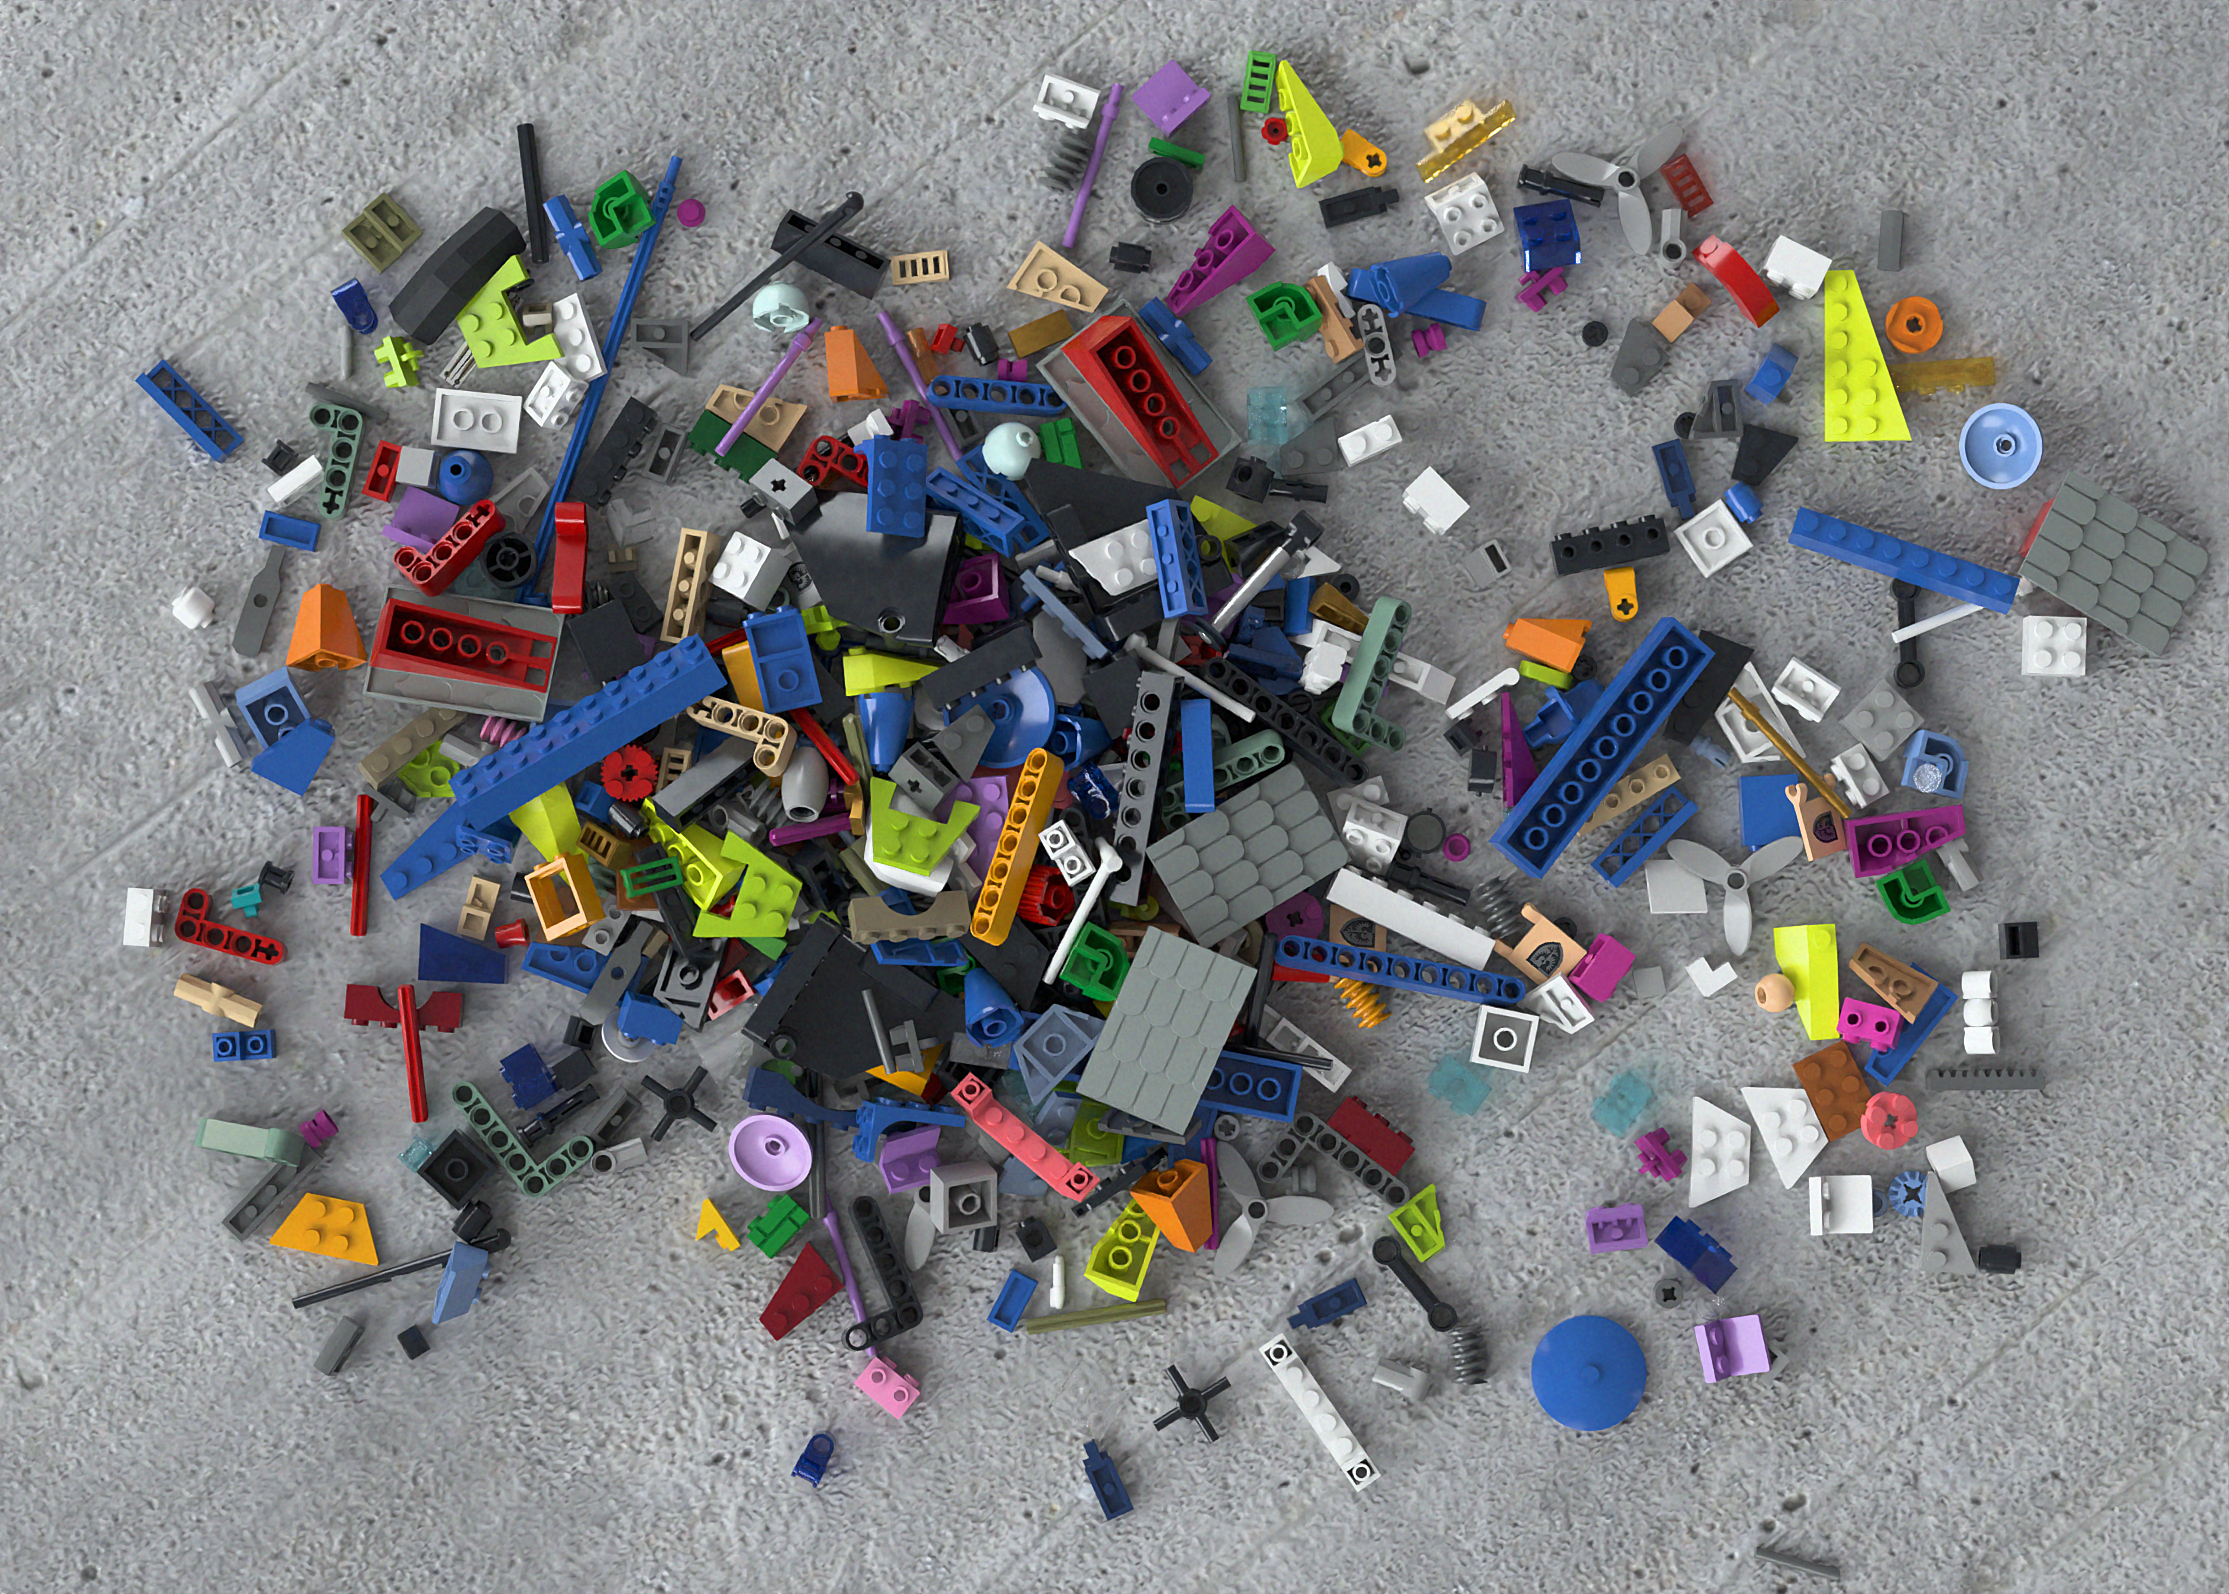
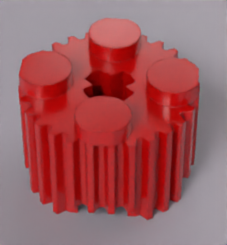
[600,740,661,802]
[1016,864,1075,926]

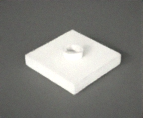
[1673,499,1754,579]

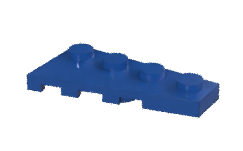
[380,800,473,901]

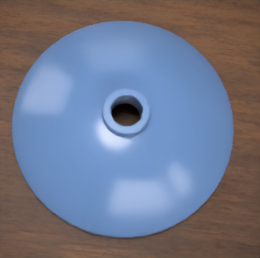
[1959,403,2044,489]

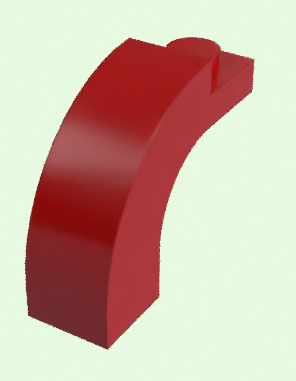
[1691,234,1780,328]

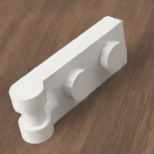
[1445,668,1519,721]

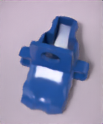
[1522,677,1605,749]

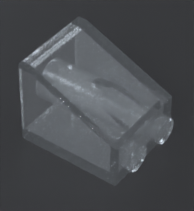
[688,999,759,1085]

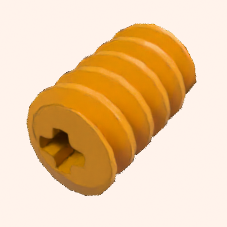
[1334,978,1392,1029]

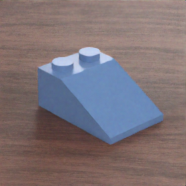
[235,666,315,750]
[432,1241,491,1324]

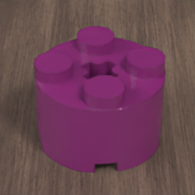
[1265,891,1324,948]

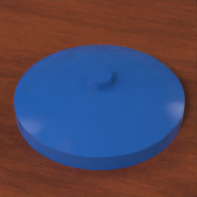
[943,666,1058,768]
[1531,1315,1647,1431]

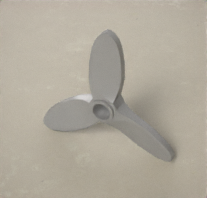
[1551,125,1683,256]
[1667,836,1804,957]
[1213,1141,1334,1278]
[872,1142,1000,1271]

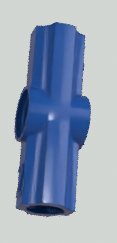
[543,194,603,282]
[1138,296,1213,377]

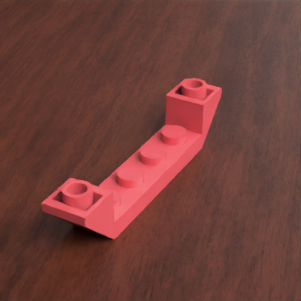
[951,1072,1100,1202]

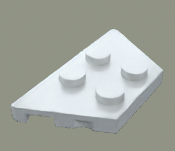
[1069,519,1158,596]
[1714,662,1807,763]
[1740,1087,1828,1189]
[1689,1097,1751,1208]

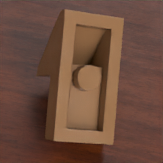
[1651,282,1712,343]

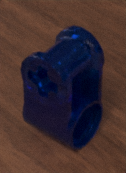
[330,277,379,335]
[1066,762,1120,820]
[791,1430,836,1488]

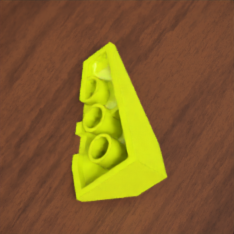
[1274,60,1345,188]
[843,646,947,696]
[508,781,589,886]
[640,796,746,911]
[1773,923,1840,1040]
[1084,1198,1160,1302]

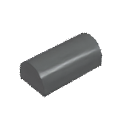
[1877,210,1905,272]
[939,390,986,450]
[642,422,690,486]
[583,1085,643,1148]
[313,1315,365,1376]

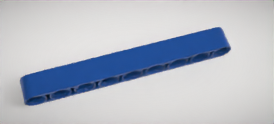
[1274,935,1526,1008]

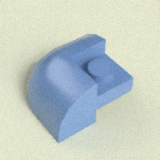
[1901,730,1969,799]

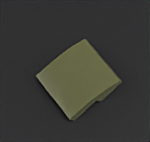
[341,192,424,275]

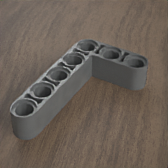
[1256,1111,1410,1208]

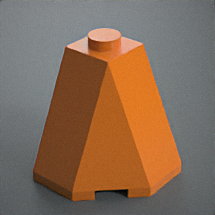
[824,325,890,404]
[286,583,367,672]
[1502,618,1593,674]
[1130,1159,1212,1253]

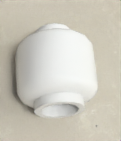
[171,587,215,629]

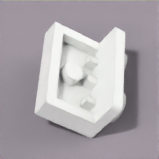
[1033,72,1101,130]
[1771,656,1841,723]

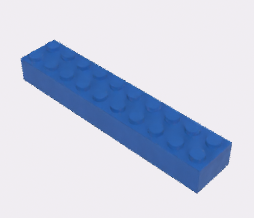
[1488,617,1716,879]
[448,633,728,832]
[1006,1011,1303,1123]

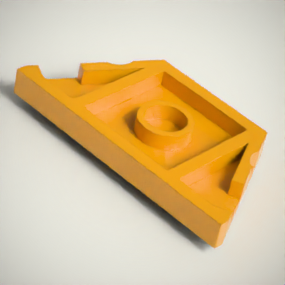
[269,1192,380,1266]

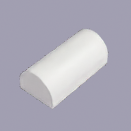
[268,455,326,509]

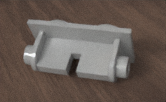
[581,893,632,956]

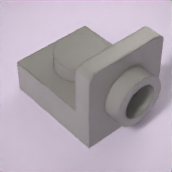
[1756,1340,1790,1386]

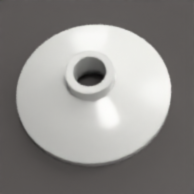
[602,1009,657,1062]

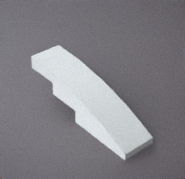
[1240,1004,1352,1093]

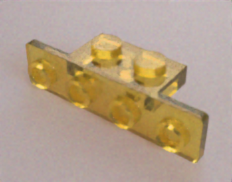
[1415,98,1516,183]
[1886,356,1996,395]

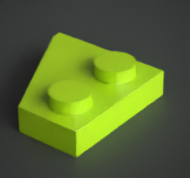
[1387,1183,1445,1263]

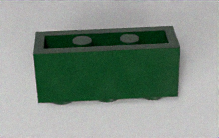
[687,410,779,486]

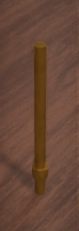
[1726,687,1853,820]

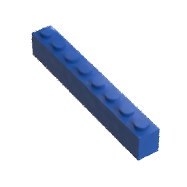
[1787,507,2020,615]

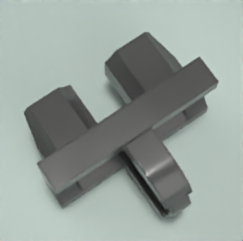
[362,779,417,824]
[889,1020,939,1073]
[833,1072,887,1102]

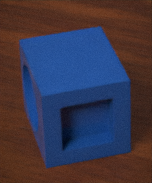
[573,779,621,826]

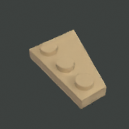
[1006,241,1110,313]
[705,384,808,455]

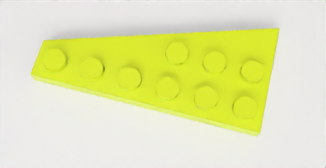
[1825,270,1912,442]

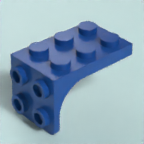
[854,435,928,537]
[743,605,823,715]
[455,814,523,864]
[852,1097,966,1163]

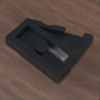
[1730,423,1799,487]

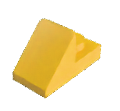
[696,1197,742,1252]

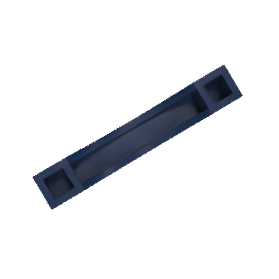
[742,1066,917,1136]

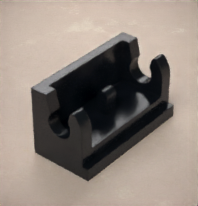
[1223,520,1285,578]

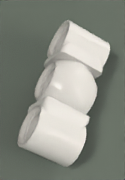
[1962,970,2000,1055]

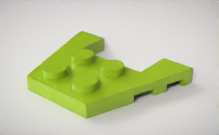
[456,255,565,368]
[870,777,981,877]
[693,829,803,937]
[1051,1080,1124,1167]

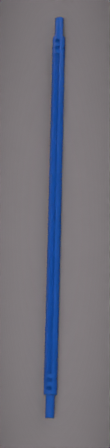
[514,156,683,604]

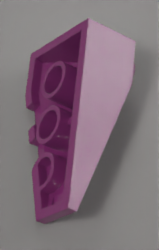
[1165,204,1276,318]
[943,552,1010,624]
[1501,693,1538,809]
[1843,804,1966,878]

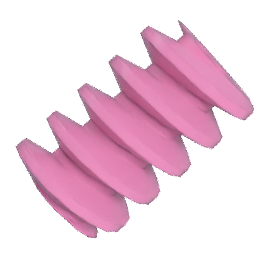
[480,716,527,750]

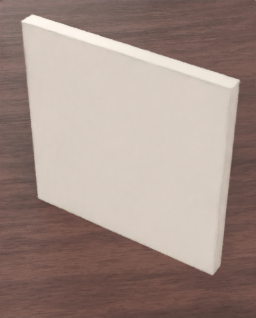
[1644,860,1708,914]

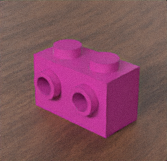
[1567,933,1636,1003]
[1836,997,1905,1052]

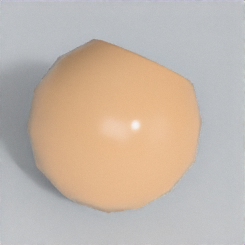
[1755,973,1795,1013]

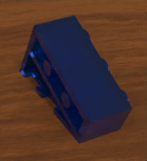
[418,923,510,984]

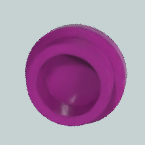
[677,199,706,228]
[1442,833,1471,862]

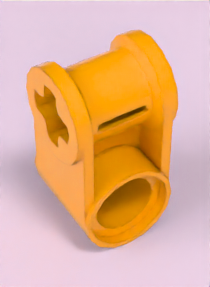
[1340,128,1387,178]
[1604,566,1638,623]

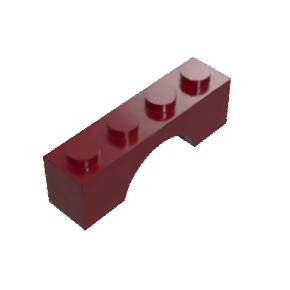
[344,984,465,1033]

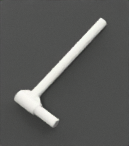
[1123,630,1256,723]
[1042,837,1122,985]

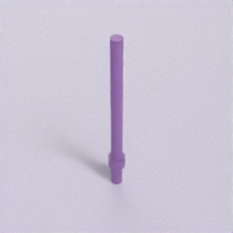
[1062,83,1124,249]
[877,310,964,462]
[715,316,823,457]
[821,1188,879,1356]

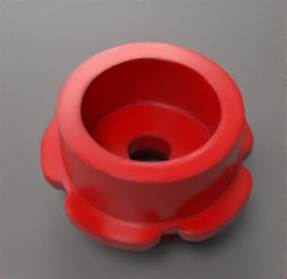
[1261,117,1289,145]

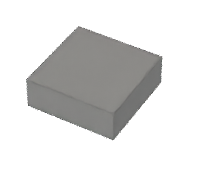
[1632,965,1667,999]

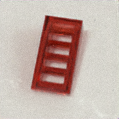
[1659,153,1714,219]

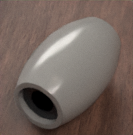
[781,747,829,823]

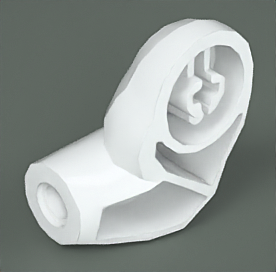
[864,779,954,897]

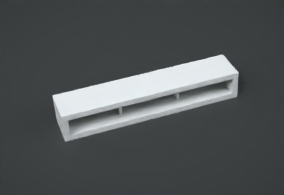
[1323,864,1496,971]

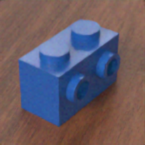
[616,991,683,1046]

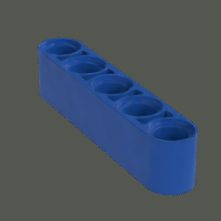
[1344,268,1487,331]
[926,375,1068,418]

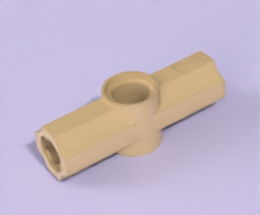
[174,972,264,1028]

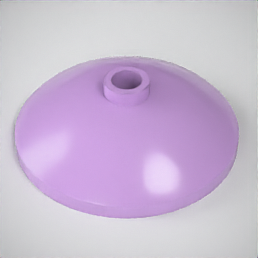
[729,1112,813,1191]

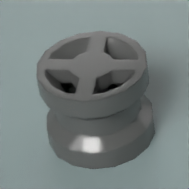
[1291,1164,1316,1193]
[1653,1279,1683,1309]

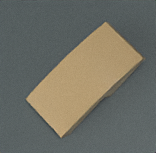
[456,874,502,941]

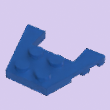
[870,886,969,967]

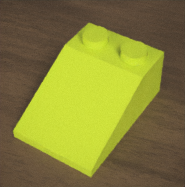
[1190,495,1257,575]

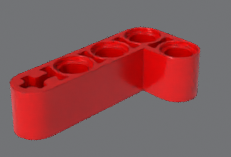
[795,435,869,491]
[393,499,506,597]
[552,502,589,614]
[174,888,288,965]

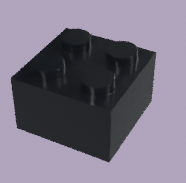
[416,1128,501,1211]

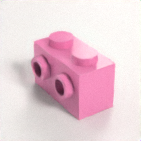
[854,1354,921,1420]

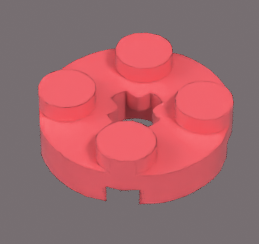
[1861,1091,1918,1150]

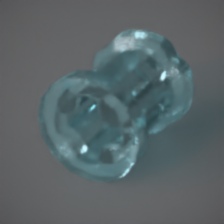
[397,1134,435,1173]

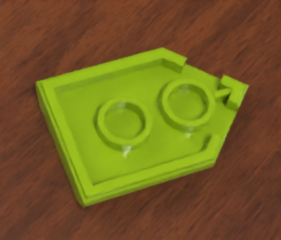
[397,740,460,798]

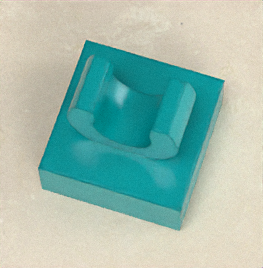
[231,883,264,918]

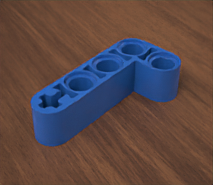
[1181,699,1215,813]

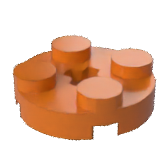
[1884,296,1943,354]

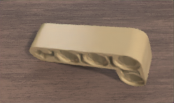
[686,696,797,777]

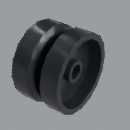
[1131,157,1193,225]

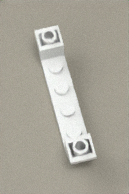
[1287,618,1456,705]
[1258,1332,1381,1492]

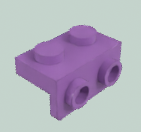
[312,826,354,884]
[1585,1203,1648,1254]

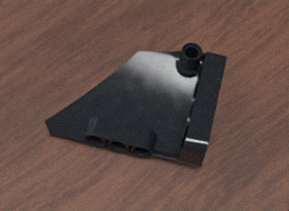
[1023,458,1234,642]
[782,488,966,649]
[740,912,967,1081]

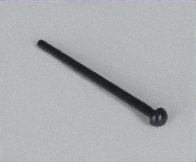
[690,191,864,342]
[292,1228,512,1309]

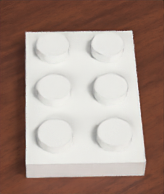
[431,388,523,455]

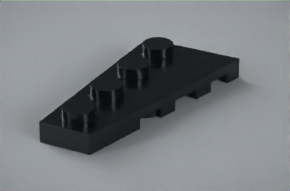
[1662,629,1755,746]

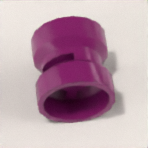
[1410,322,1447,358]
[998,358,1027,383]
[299,1109,339,1149]

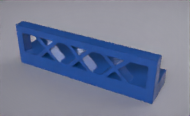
[135,359,245,464]
[955,442,1050,554]
[925,466,1026,558]
[1146,499,1208,619]
[1590,784,1699,889]

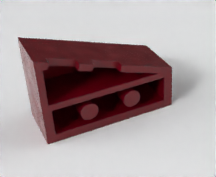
[1325,1095,1415,1176]
[759,1241,845,1342]

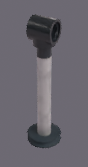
[1189,510,1325,652]

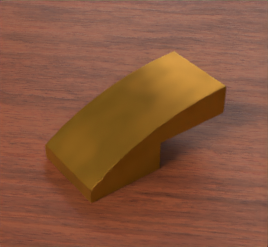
[1007,309,1075,359]
[843,780,866,835]

